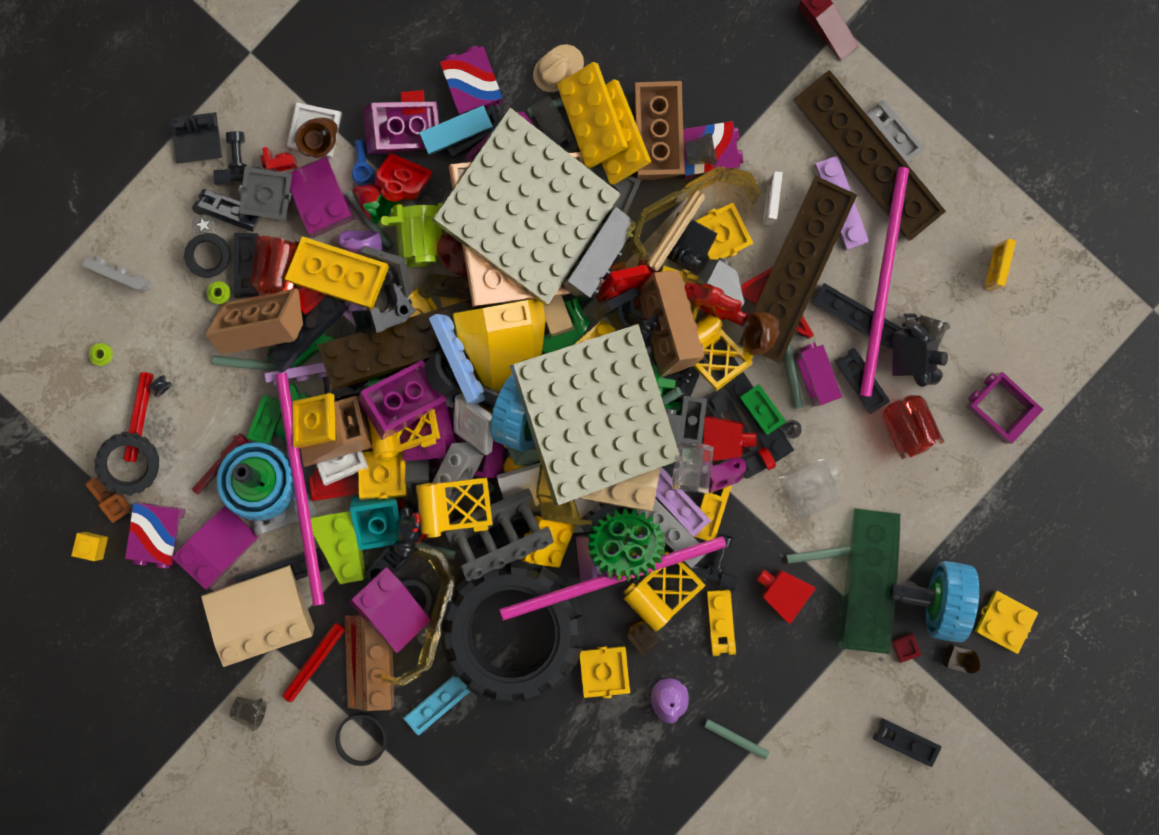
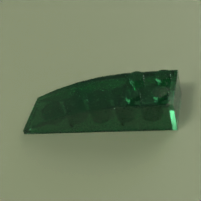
[838,508,900,654]

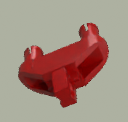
[685,282,749,327]

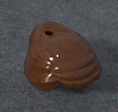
[294,117,338,158]
[743,312,779,355]

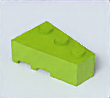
[311,511,367,584]

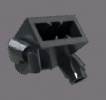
[892,313,948,387]

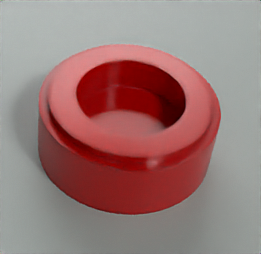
[757,447,776,471]

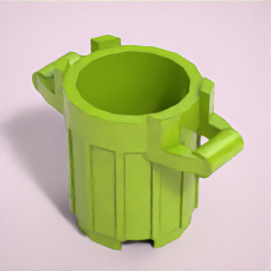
[378,203,445,268]

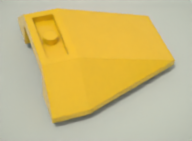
[452,299,546,391]

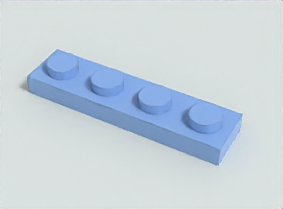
[429,314,485,404]

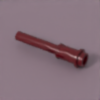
[192,433,250,495]

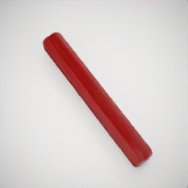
[123,372,153,462]
[282,623,345,703]

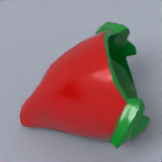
[352,184,400,223]

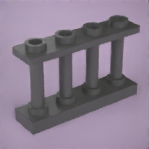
[445,488,554,581]

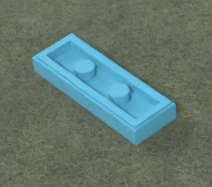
[419,106,493,155]
[403,675,470,736]

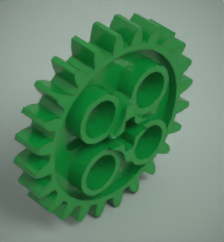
[588,509,665,582]

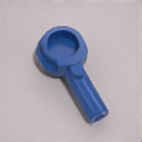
[351,140,375,186]

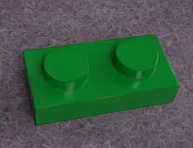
[739,384,786,435]
[246,395,282,445]

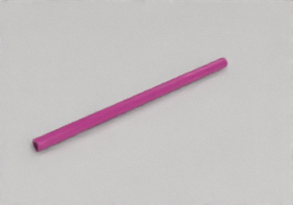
[860,167,909,397]
[275,373,325,606]
[499,536,726,621]

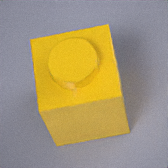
[72,532,108,561]

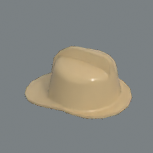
[533,44,584,92]

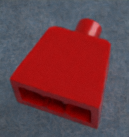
[703,416,757,462]
[756,570,816,624]

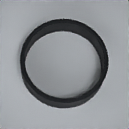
[335,712,388,766]

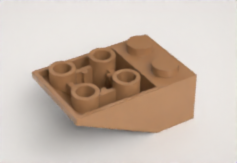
[300,396,372,467]

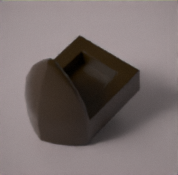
[626,620,662,655]
[943,643,982,674]

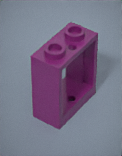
[794,342,843,407]
[965,372,1044,444]

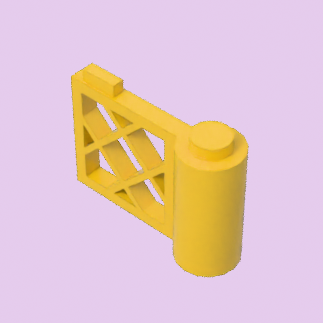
[693,314,753,391]
[366,409,440,462]
[416,477,493,538]
[623,551,705,632]

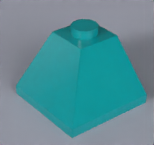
[350,496,400,550]

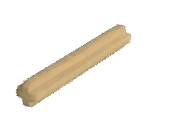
[647,190,705,271]

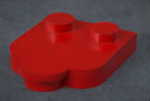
[375,153,433,201]
[595,265,653,302]

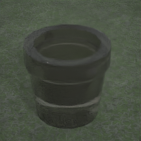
[685,132,717,166]
[918,315,950,348]
[230,697,267,731]

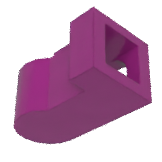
[698,457,746,493]

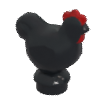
[394,505,422,557]

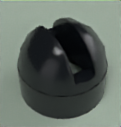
[783,420,802,439]

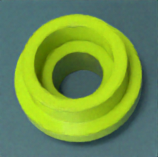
[207,281,231,304]
[89,343,113,366]

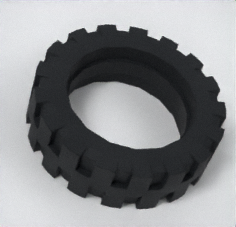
[95,432,159,496]

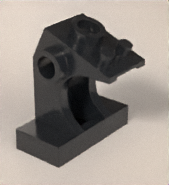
[351,284,416,334]
[594,287,659,344]

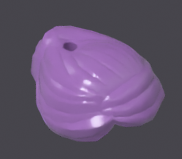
[338,230,382,255]
[651,678,689,724]

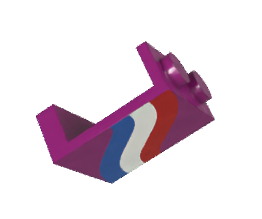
[440,46,503,115]
[683,121,743,180]
[125,502,186,568]

